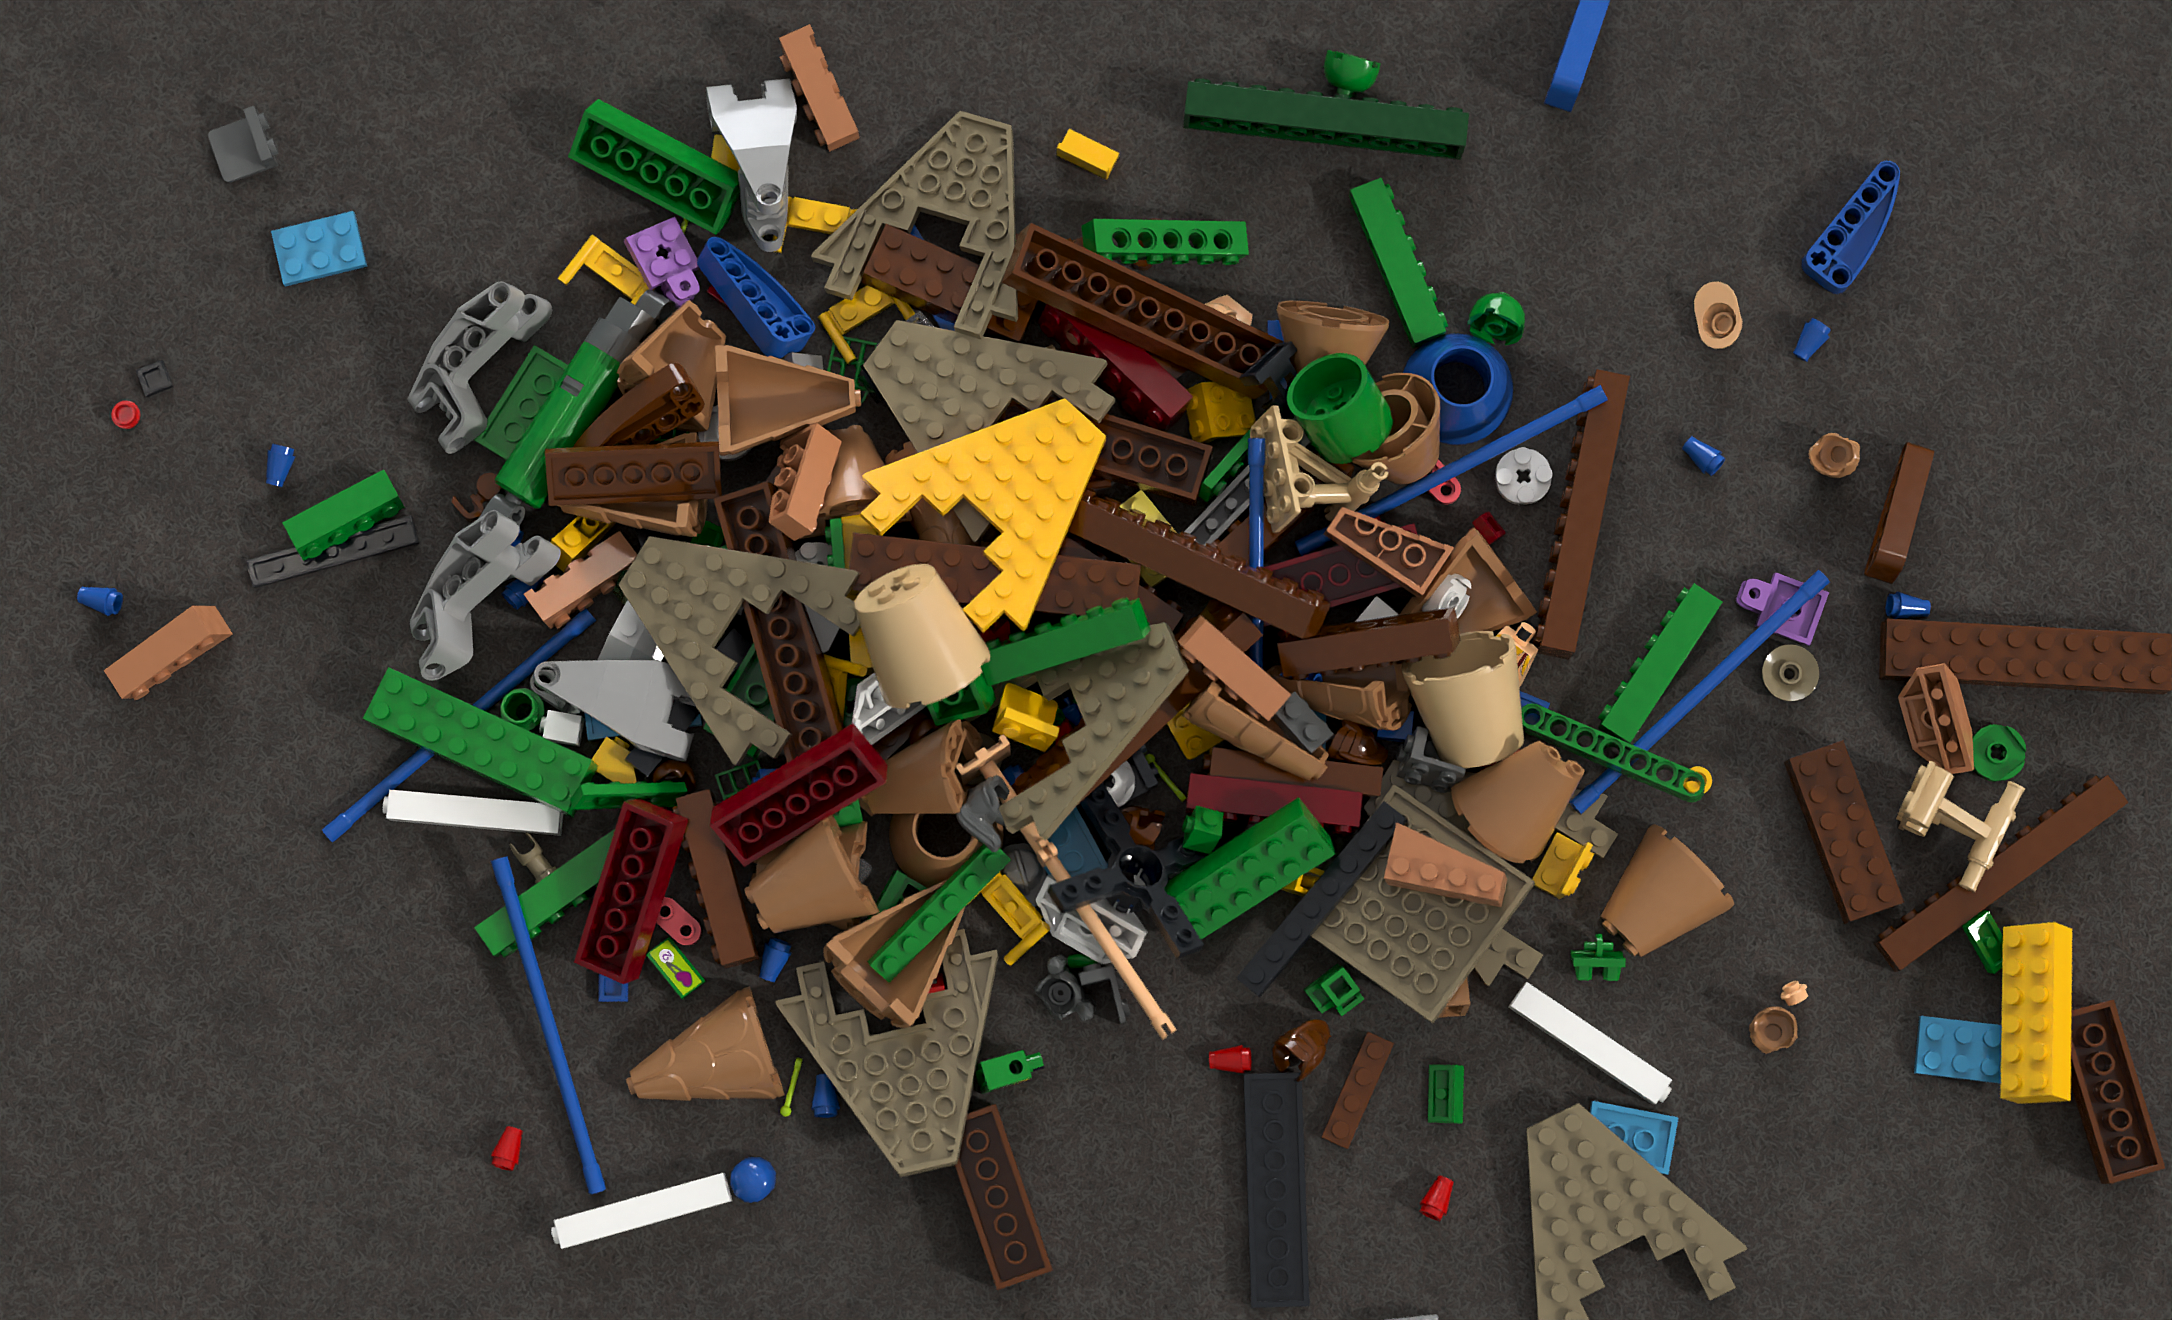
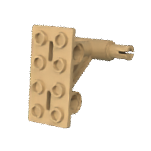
[1250,405,1388,533]
[1896,761,2025,892]

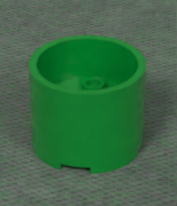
[1287,353,1393,464]

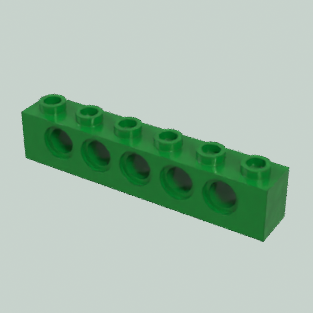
[1081,219,1249,265]

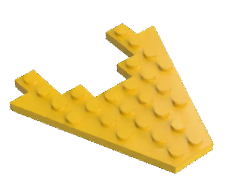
[861,398,1106,633]

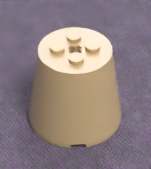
[854,564,990,709]
[1402,631,1524,768]

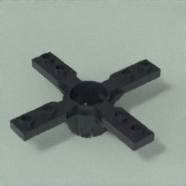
[1047,782,1226,959]

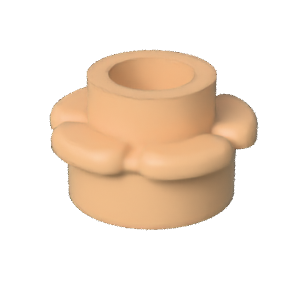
[1781,981,1808,1006]

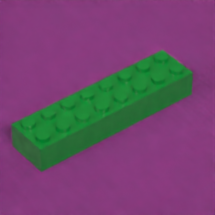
[363,667,598,818]

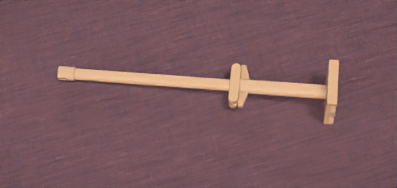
[955,734,1176,1040]

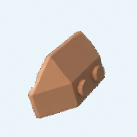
[1898,663,1974,774]

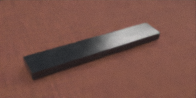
[246,515,419,588]
[625,628,752,778]

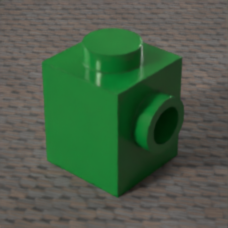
[1182,805,1224,854]

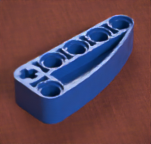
[1544,0,1610,112]
[1801,161,1900,294]
[697,237,815,358]

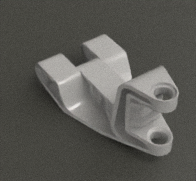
[706,78,797,252]
[408,281,552,454]
[409,510,561,680]
[529,660,696,761]

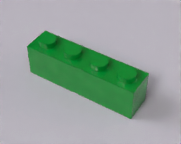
[282,469,405,561]

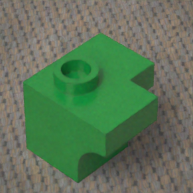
[1303,964,1364,1016]

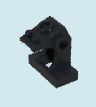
[1239,341,1298,418]

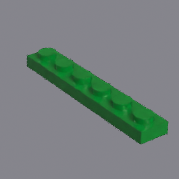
[867,844,1011,983]

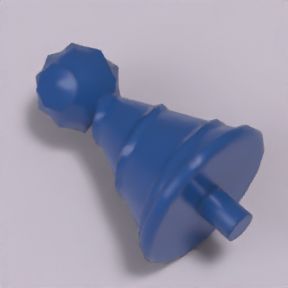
[1061,697,1083,726]

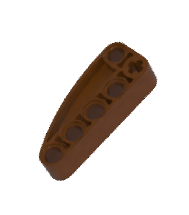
[573,363,705,447]
[1864,442,1934,584]

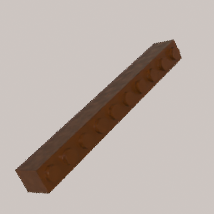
[1874,775,2129,972]

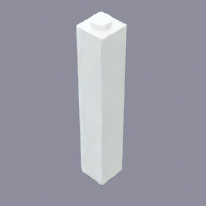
[383,790,564,836]
[1508,982,1672,1105]
[551,1173,732,1249]

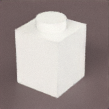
[539,710,585,747]

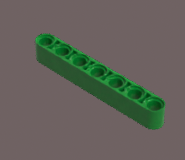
[1521,703,1705,803]

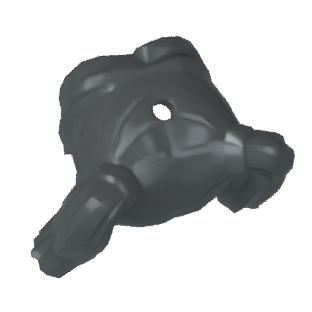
[956,775,1010,853]
[1034,954,1097,1021]

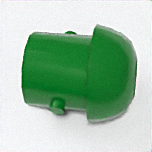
[500,688,544,731]

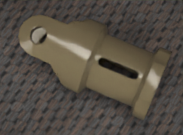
[509,832,557,884]

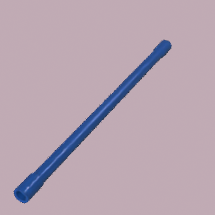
[1295,385,1608,556]
[1248,438,1265,669]
[1569,570,1830,815]
[322,608,596,842]
[491,856,606,1194]

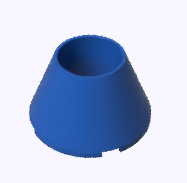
[1403,334,1513,445]

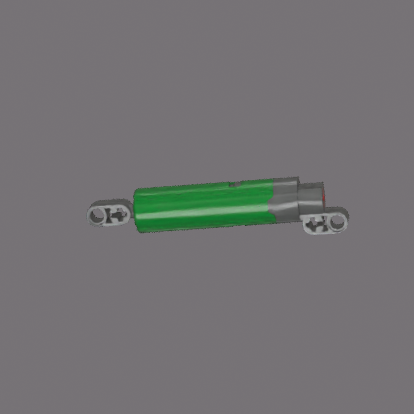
[478,290,676,526]

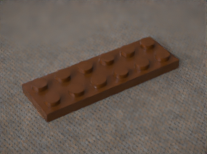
[545,441,722,506]

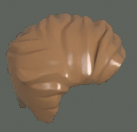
[1808,433,1860,478]
[1749,1006,1798,1054]

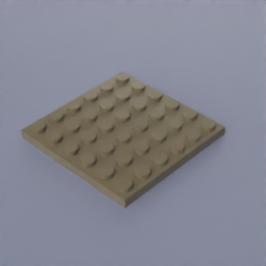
[1311,784,1535,1024]

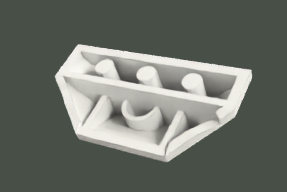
[598,600,664,661]
[852,672,927,745]
[1035,875,1148,964]

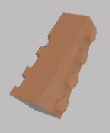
[779,24,859,152]
[769,423,842,541]
[1324,507,1454,598]
[524,531,637,629]
[104,606,233,700]
[1178,616,1291,721]
[1384,822,1507,907]

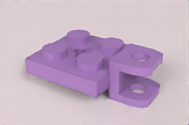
[624,217,699,308]
[1736,573,1829,646]

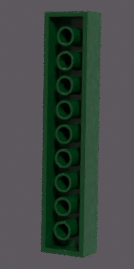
[1183,78,1469,160]

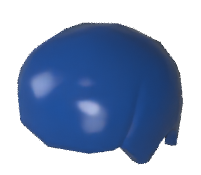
[730,1157,776,1203]

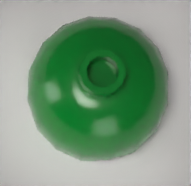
[1324,50,1381,97]
[1468,292,1525,345]

